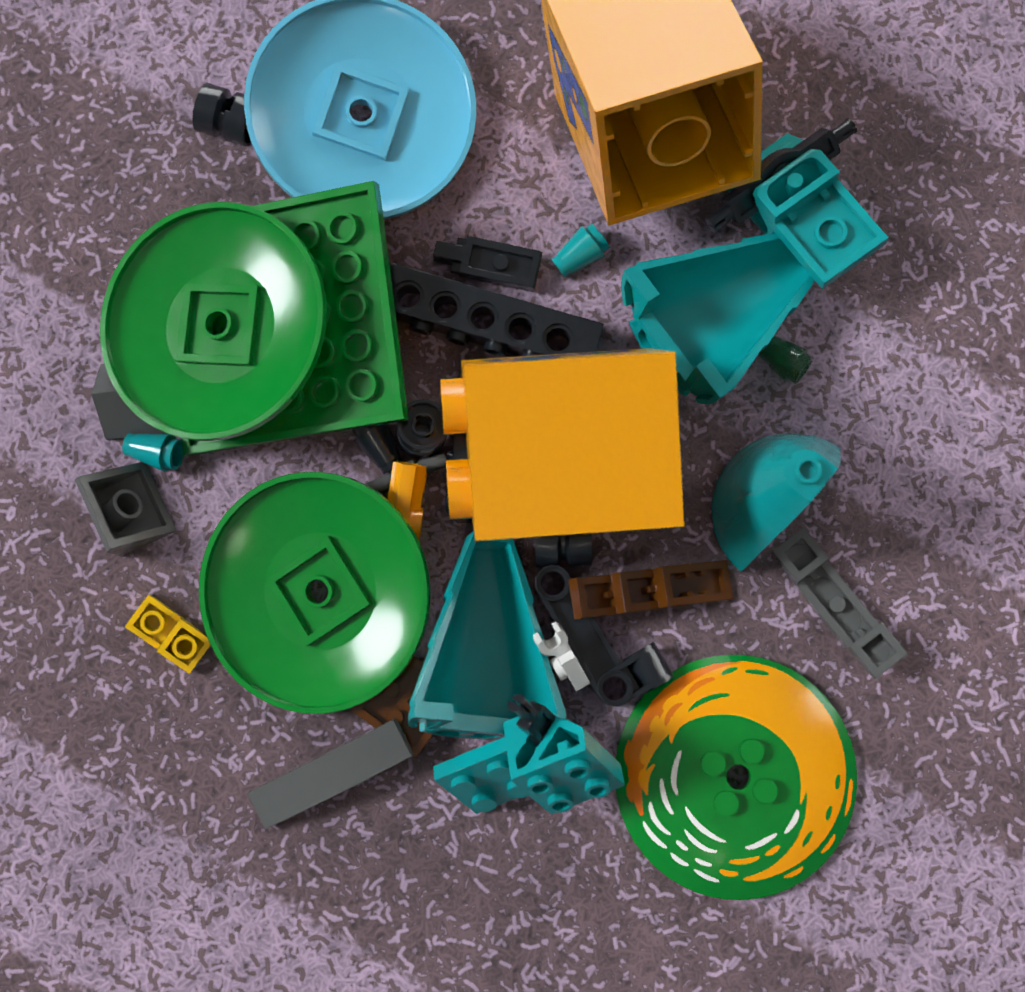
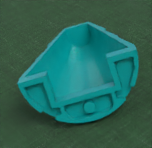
[621,233,815,405]
[711,433,841,572]
[408,531,566,739]

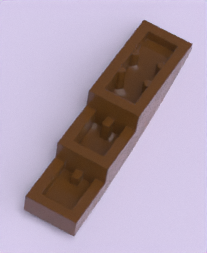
[568,560,733,620]

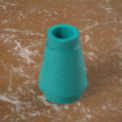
[551,223,610,278]
[122,433,184,472]

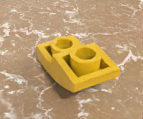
[125,594,211,674]

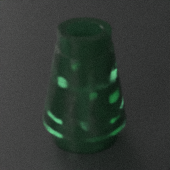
[758,335,814,384]

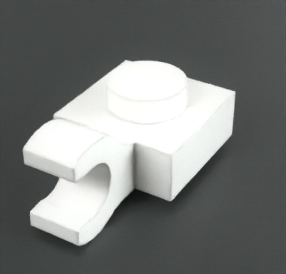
[533,621,590,691]

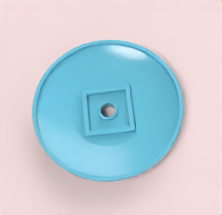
[244,0,476,220]

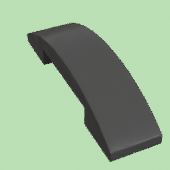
[772,528,908,679]

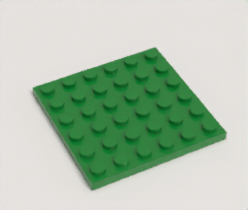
[181,181,409,456]

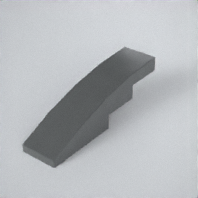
[247,718,414,829]

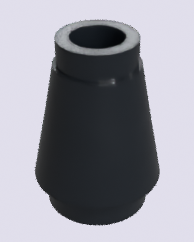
[352,424,403,475]

